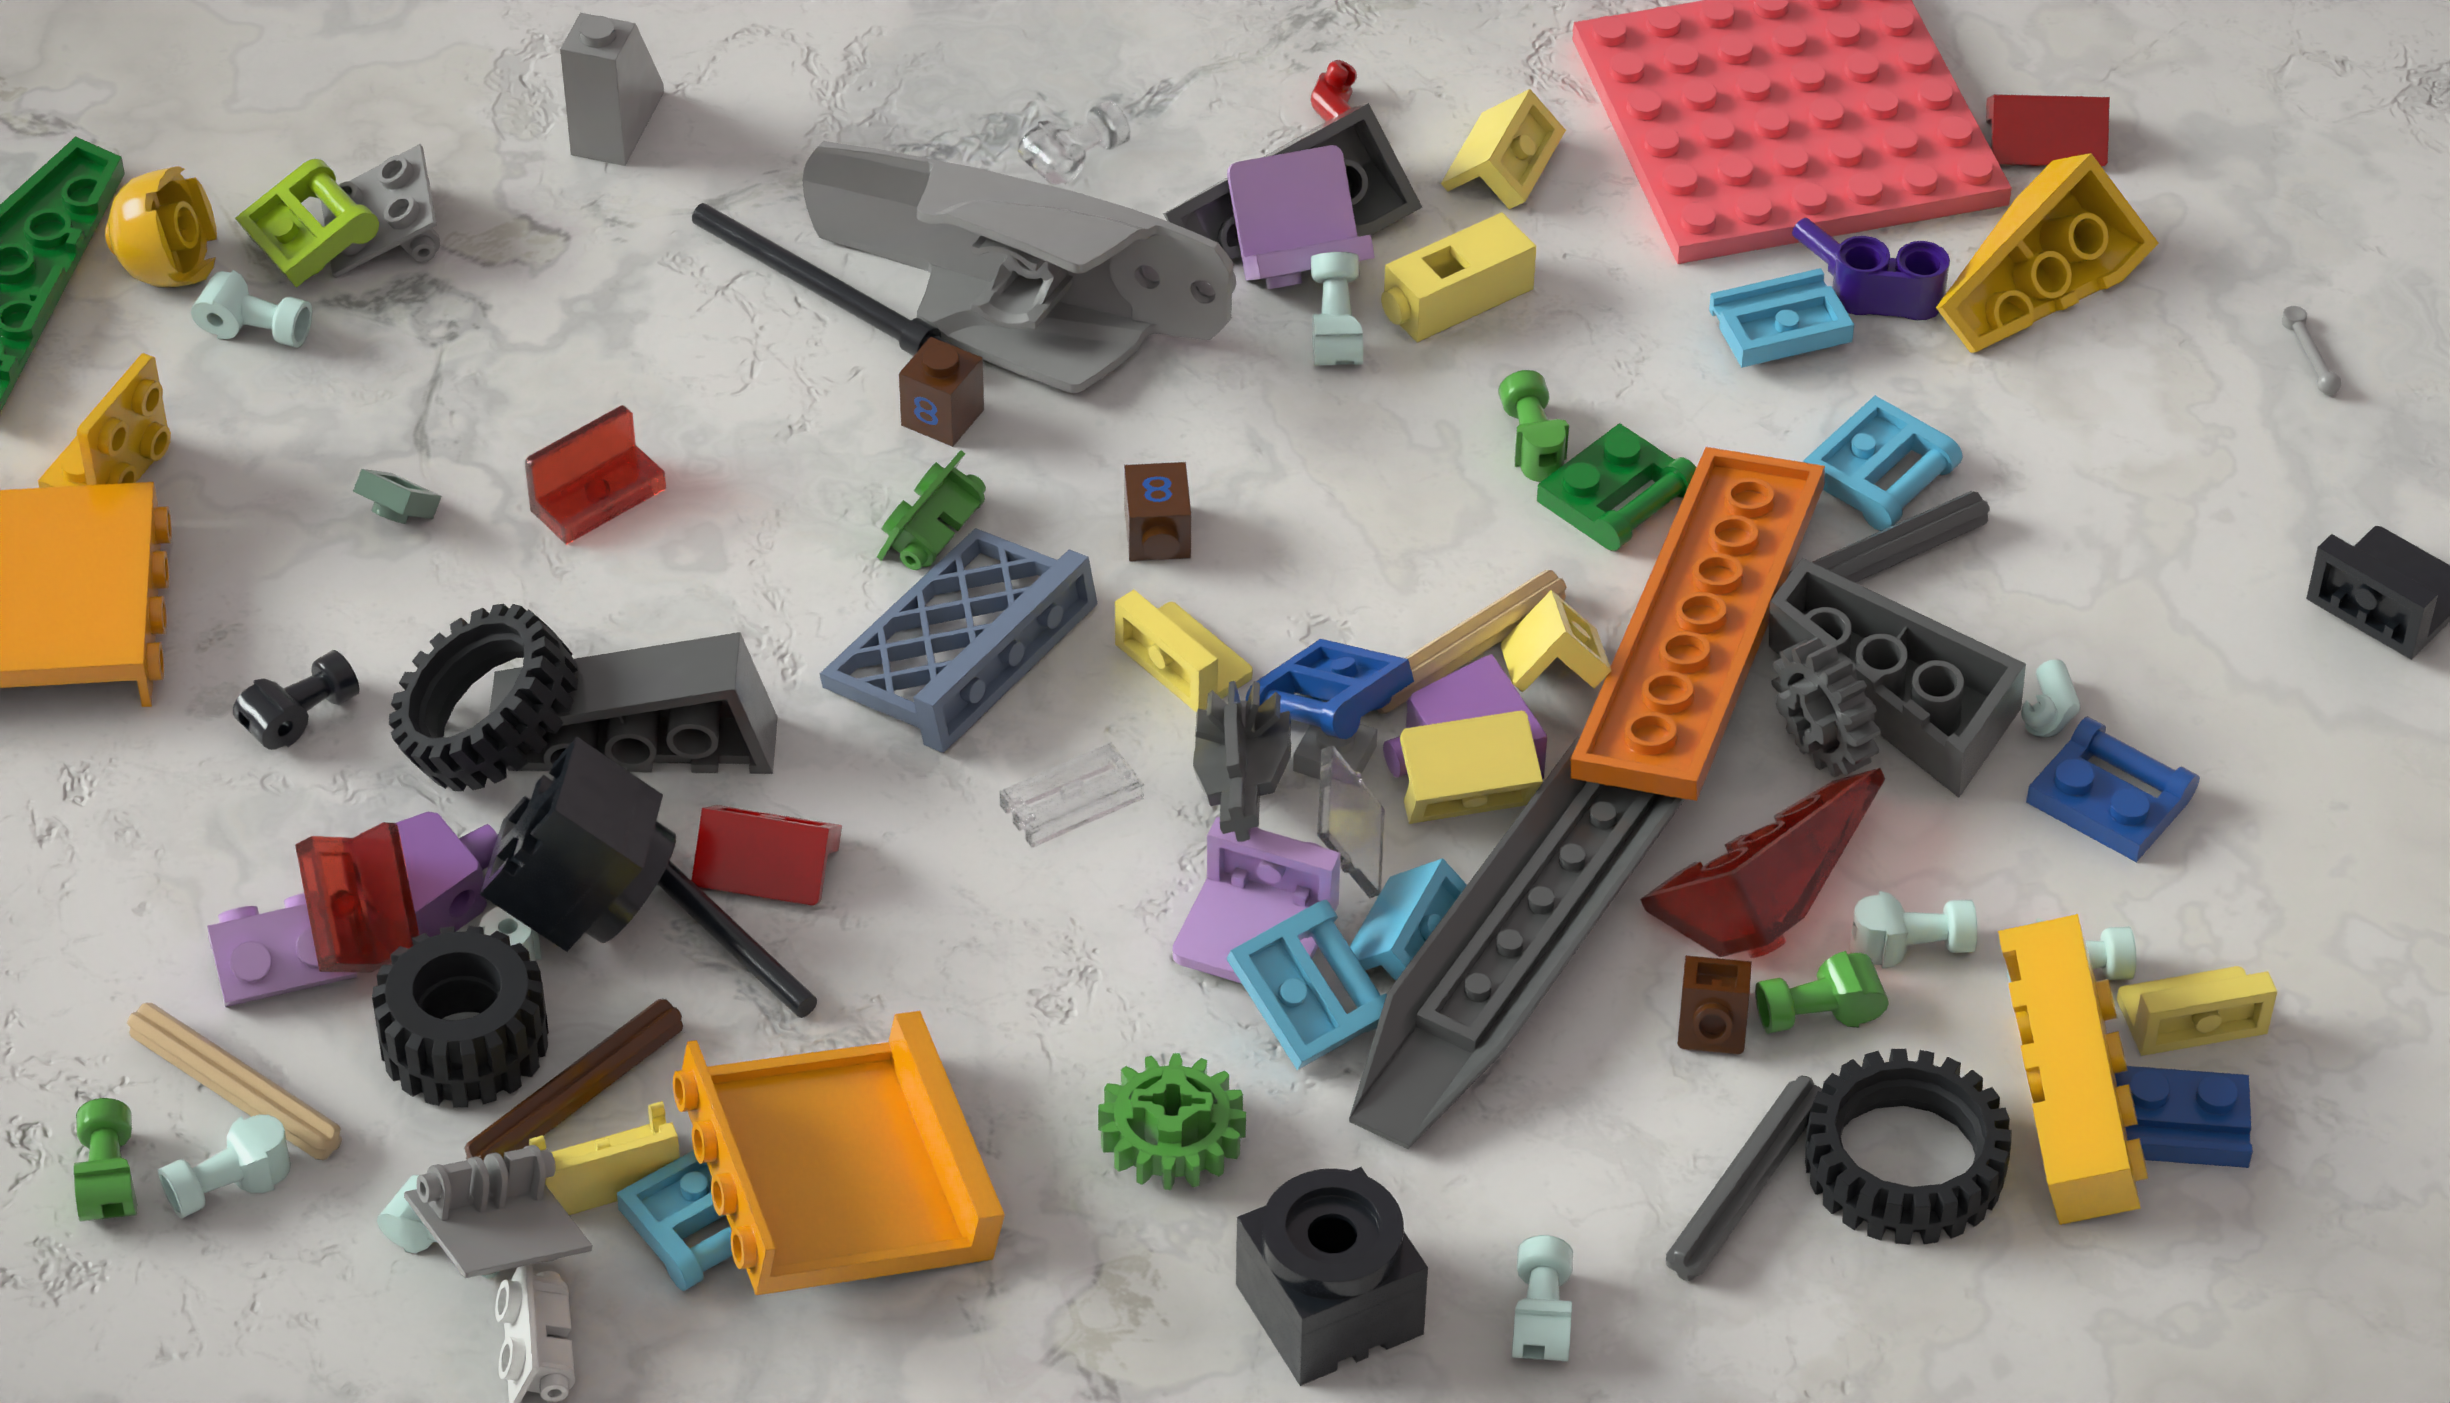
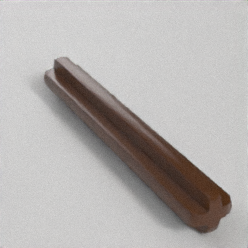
[464,999,683,1162]

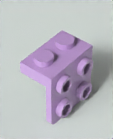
[1227,145,1375,289]
[1173,817,1341,984]

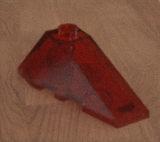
[1640,768,1885,958]

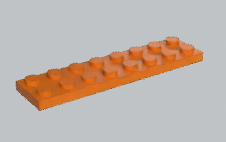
[1570,447,1825,801]

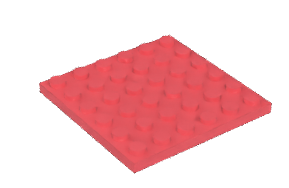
[1572,0,2012,264]

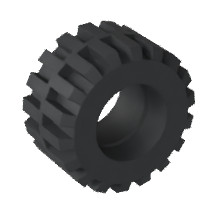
[372,926,549,1108]

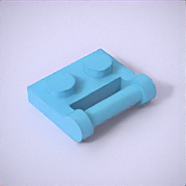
[1803,395,1963,531]
[1226,900,1387,1070]
[617,1150,733,1291]

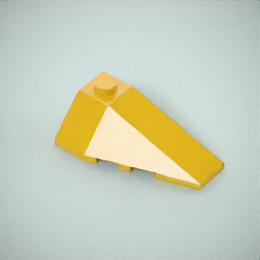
[1936,153,2159,353]

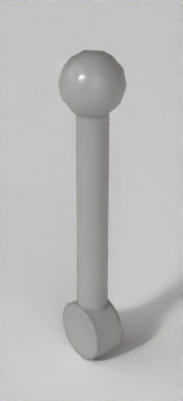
[2282,306,2341,395]

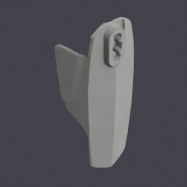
[802,141,1236,393]

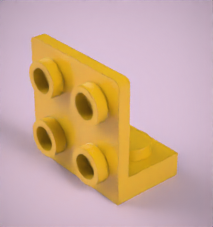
[38,353,171,488]

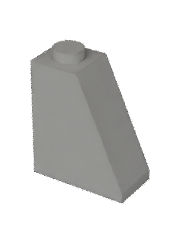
[560,12,664,166]

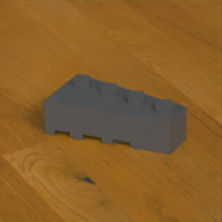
[1769,558,2026,798]
[489,632,778,774]

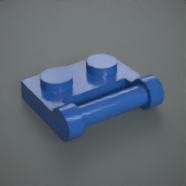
[1245,639,1414,739]
[2026,716,2200,863]

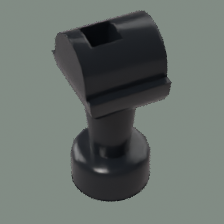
[233,650,360,750]

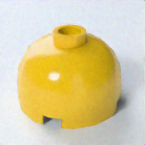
[105,166,217,287]

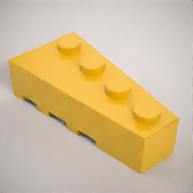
[1998,914,2148,1225]

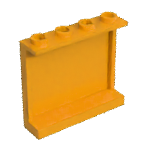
[0,482,172,707]
[673,1011,1005,1295]

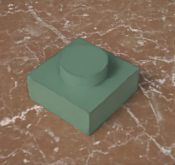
[353,469,442,524]

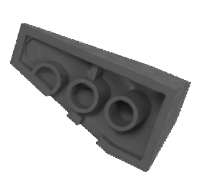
[1163,103,1423,259]

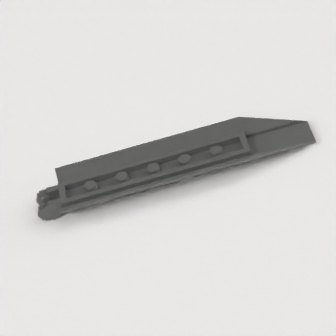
[1349,736,1685,1150]

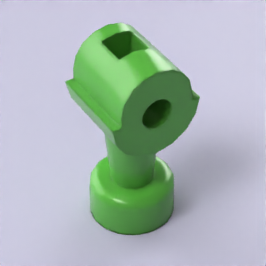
[1498,370,1569,482]
[1755,951,1889,1034]
[73,1098,138,1222]

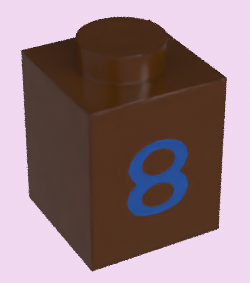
[899,337,984,447]
[1124,462,1191,561]

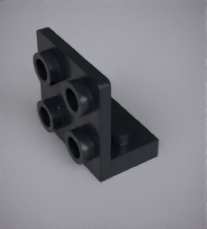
[2306,526,2450,660]

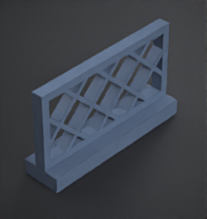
[819,528,1098,753]

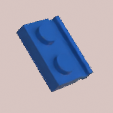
[2115,1066,2253,1168]

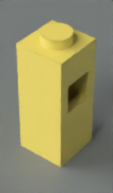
[1381,212,1536,343]

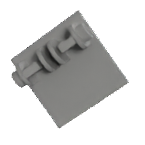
[321,144,440,278]
[404,1145,593,1278]

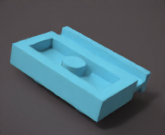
[1709,268,1854,368]

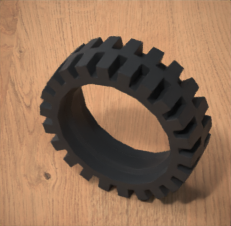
[389,604,578,792]
[1805,1048,2012,1245]

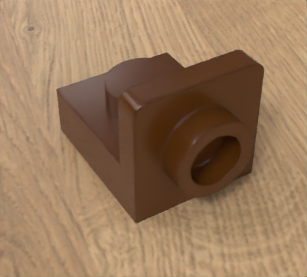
[1677,955,1752,1054]

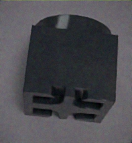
[480,737,676,952]
[1236,1167,1428,1386]

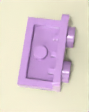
[207,891,357,1007]

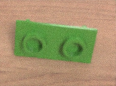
[877,450,986,570]

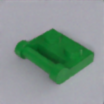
[1537,423,1697,551]

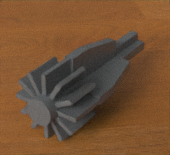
[1193,681,1291,842]

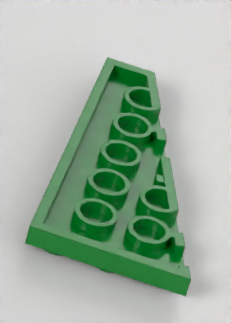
[0,136,125,412]

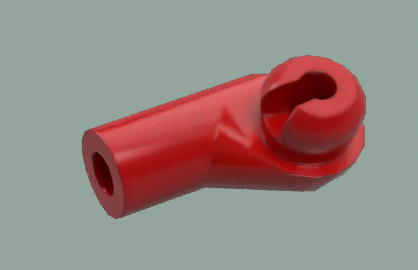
[1310,60,1357,122]

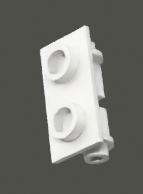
[495,1264,575,1403]

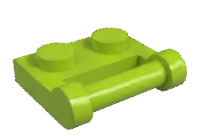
[235,159,379,288]

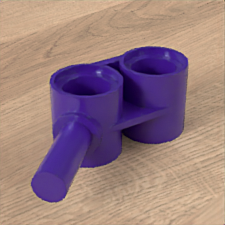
[1792,218,1950,321]

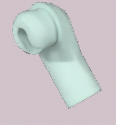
[2021,659,2080,737]

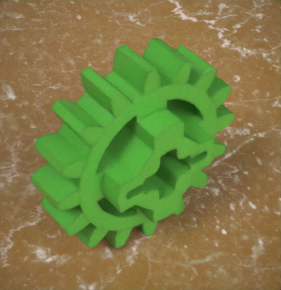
[1098,1053,1246,1190]

